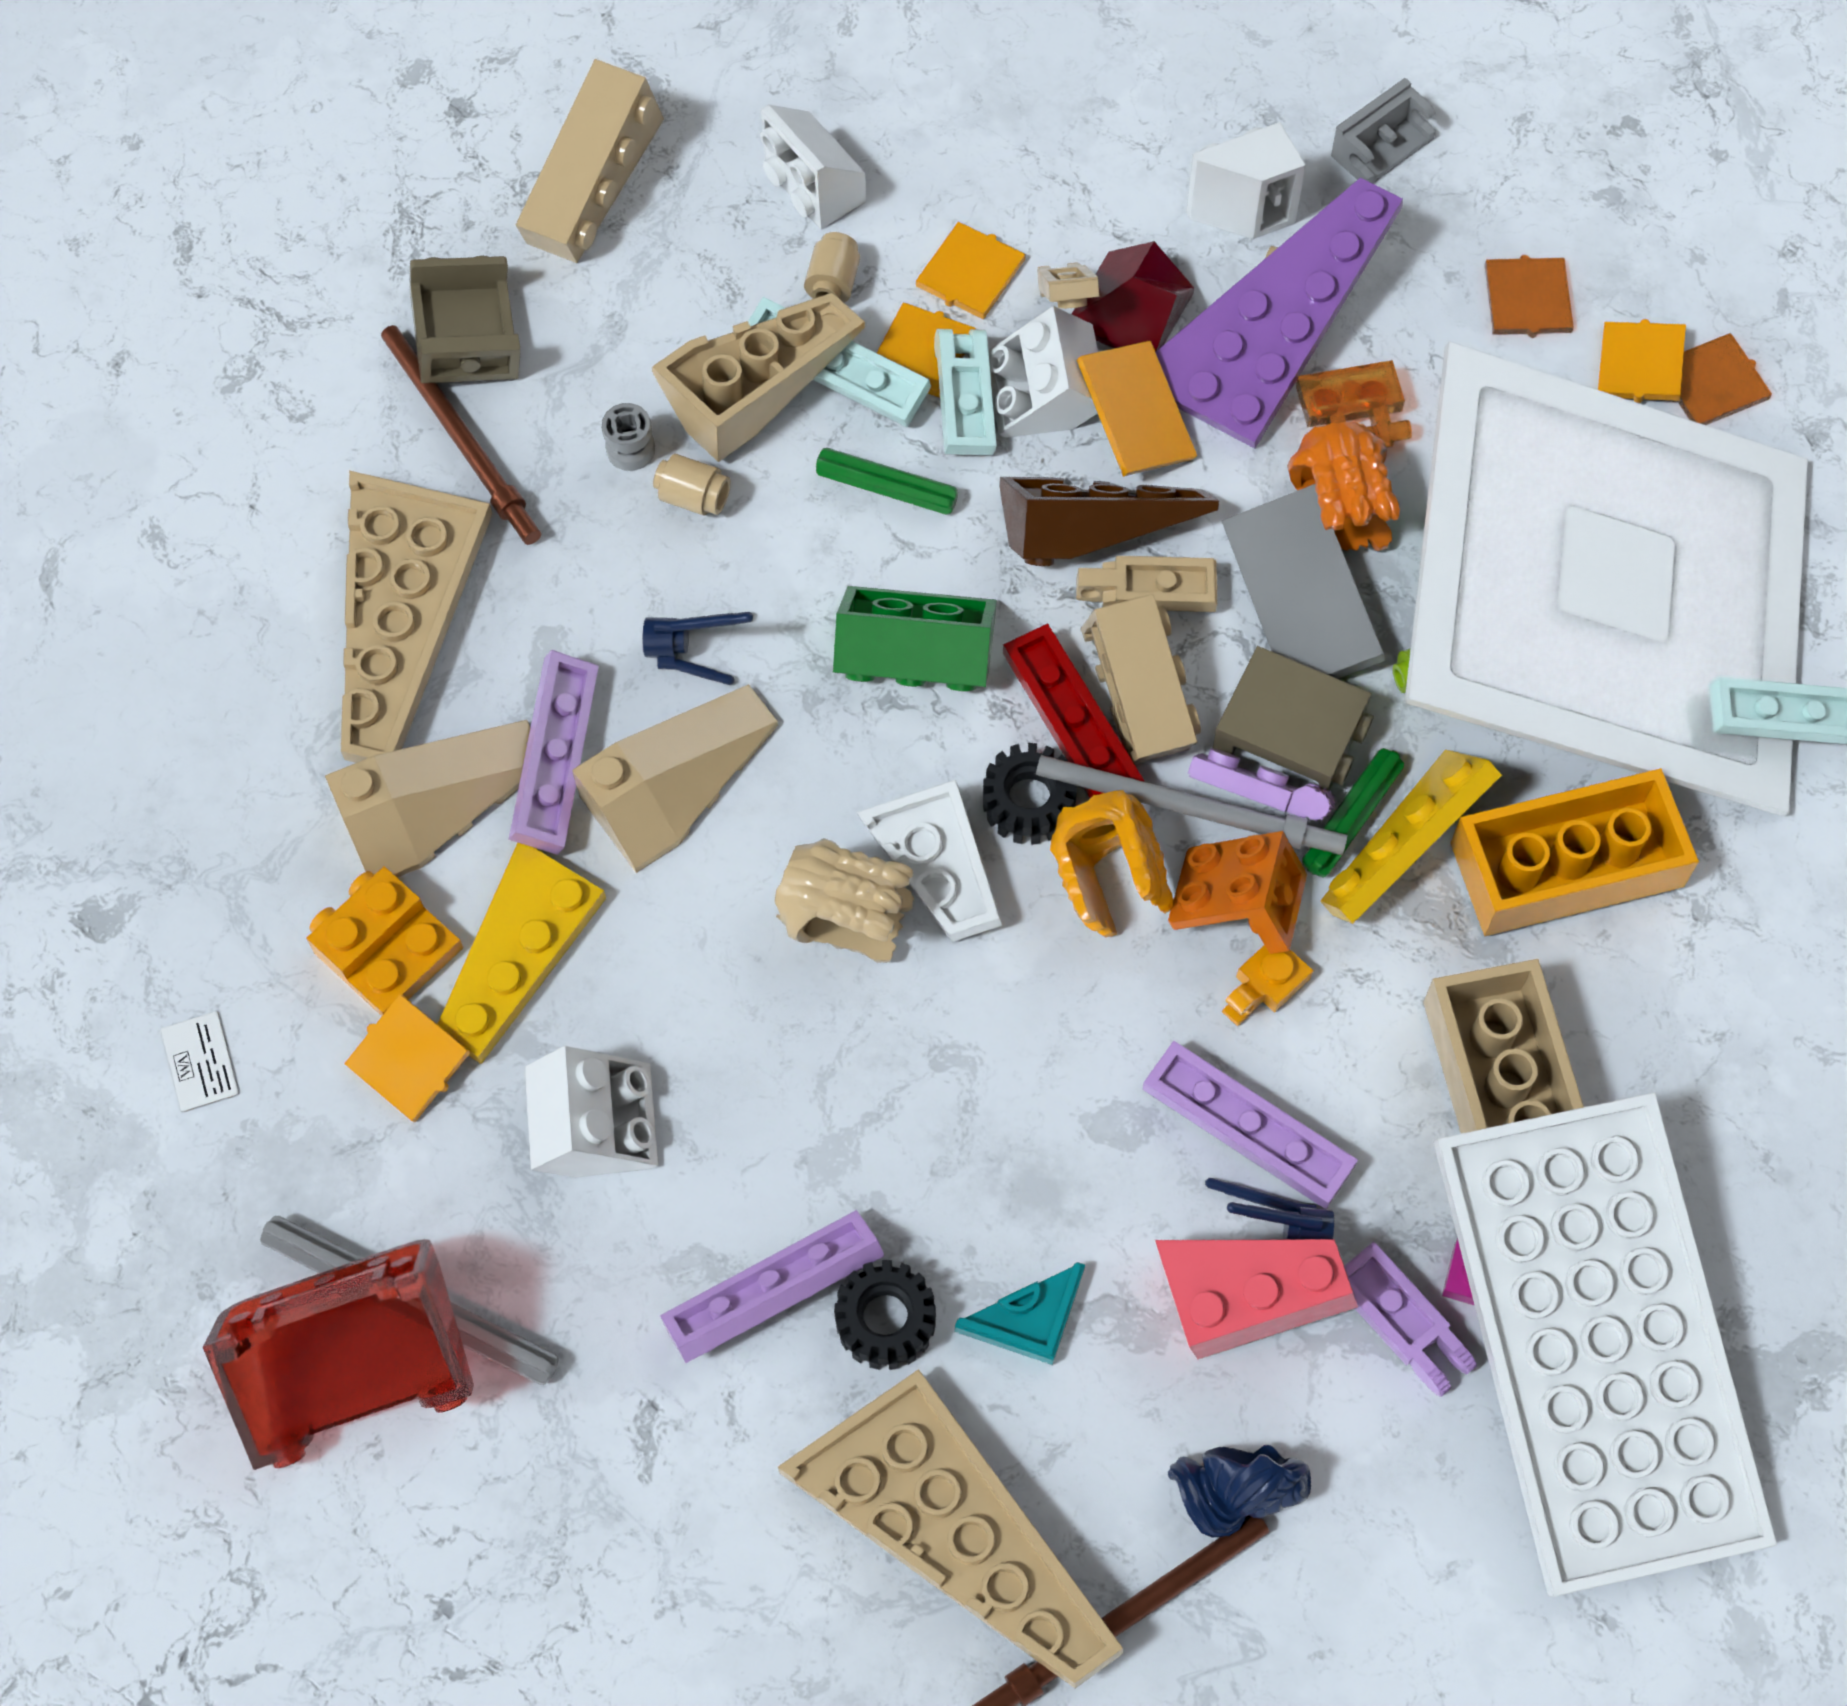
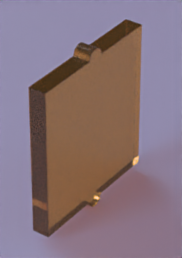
[1484,255,1574,338]
[1671,333,1772,425]

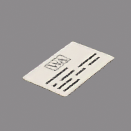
[160,1011,238,1112]

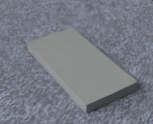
[1222,484,1386,679]

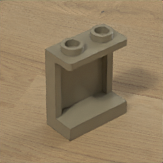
[409,255,521,383]
[1212,646,1374,791]

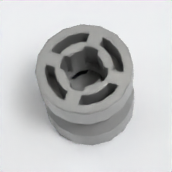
[601,403,655,471]

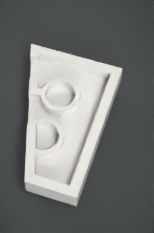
[857,780,1002,942]

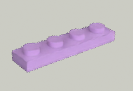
[508,650,599,855]
[1142,1041,1358,1209]
[660,1210,884,1363]

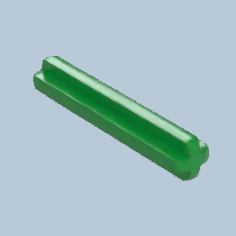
[816,448,958,515]
[1302,748,1404,878]

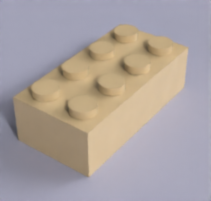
[1423,959,1584,1134]

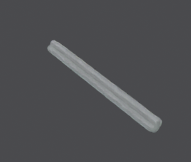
[260,1216,559,1385]

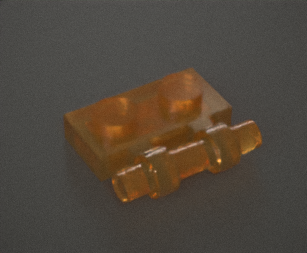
[1296,360,1412,448]

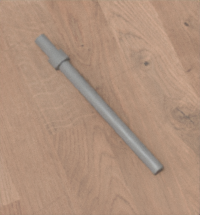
[1036,755,1348,855]

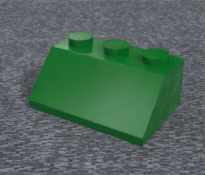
[833,586,997,691]

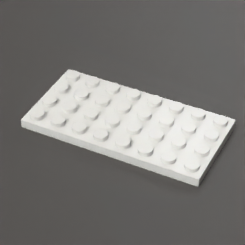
[1433,1092,1777,1597]

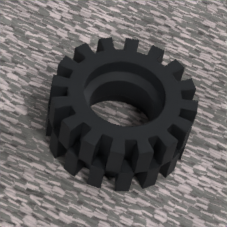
[983,743,1077,845]
[834,1260,936,1370]

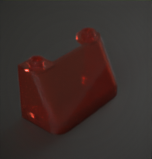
[202,1239,474,1470]

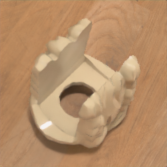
[775,838,914,963]

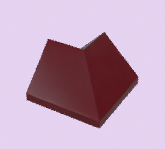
[1072,241,1194,352]

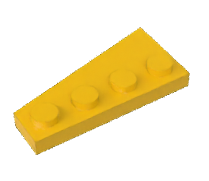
[1320,749,1502,924]
[438,842,606,1064]

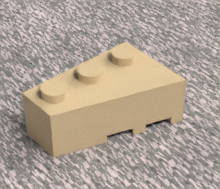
[1080,594,1201,764]

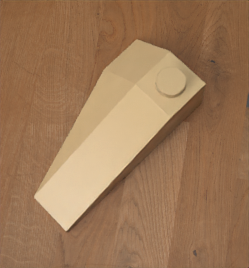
[652,293,865,462]
[572,684,778,873]
[325,720,531,878]

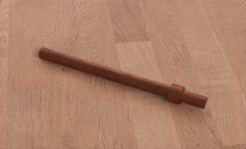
[381,325,541,545]
[972,1516,1269,1706]

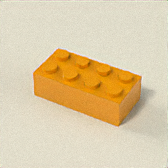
[1450,768,1699,937]

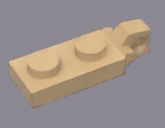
[1076,556,1217,612]

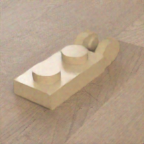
[1037,262,1099,309]

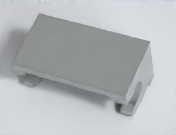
[1331,78,1436,183]

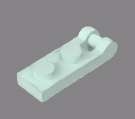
[934,329,997,455]

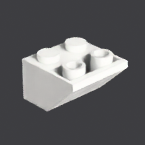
[760,104,866,230]
[1186,122,1306,239]
[988,306,1098,438]
[525,1046,658,1178]

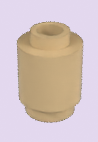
[804,232,860,303]
[653,453,731,516]

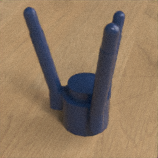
[642,612,753,685]
[1205,1178,1334,1240]

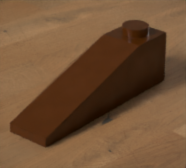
[999,477,1219,566]

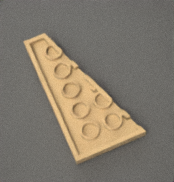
[341,470,493,763]
[778,1369,1123,1689]

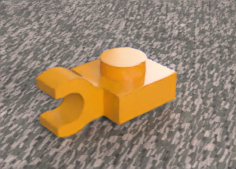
[1222,945,1314,1026]

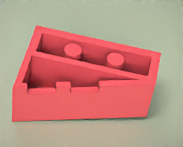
[1155,1239,1358,1359]

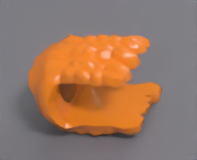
[1287,422,1400,551]

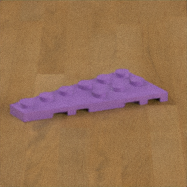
[1155,177,1403,449]

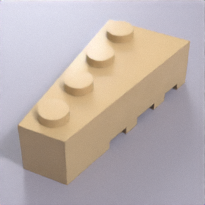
[516,59,664,263]

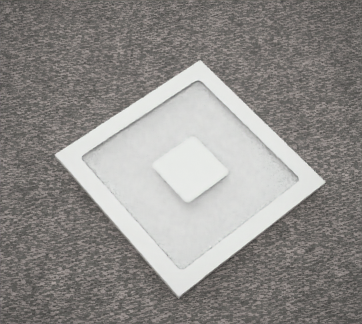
[1404,341,1808,816]

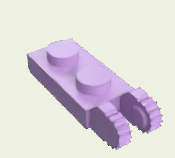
[1188,748,1337,821]
[1344,1242,1477,1397]

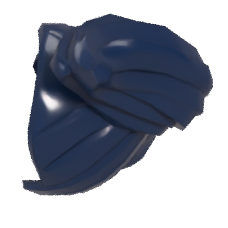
[1168,1445,1311,1538]

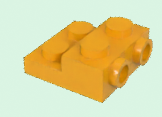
[306,866,463,1016]

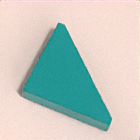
[955,1262,1085,1365]

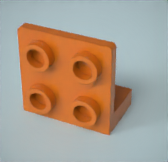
[1168,831,1307,954]

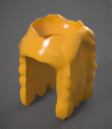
[1050,790,1173,938]

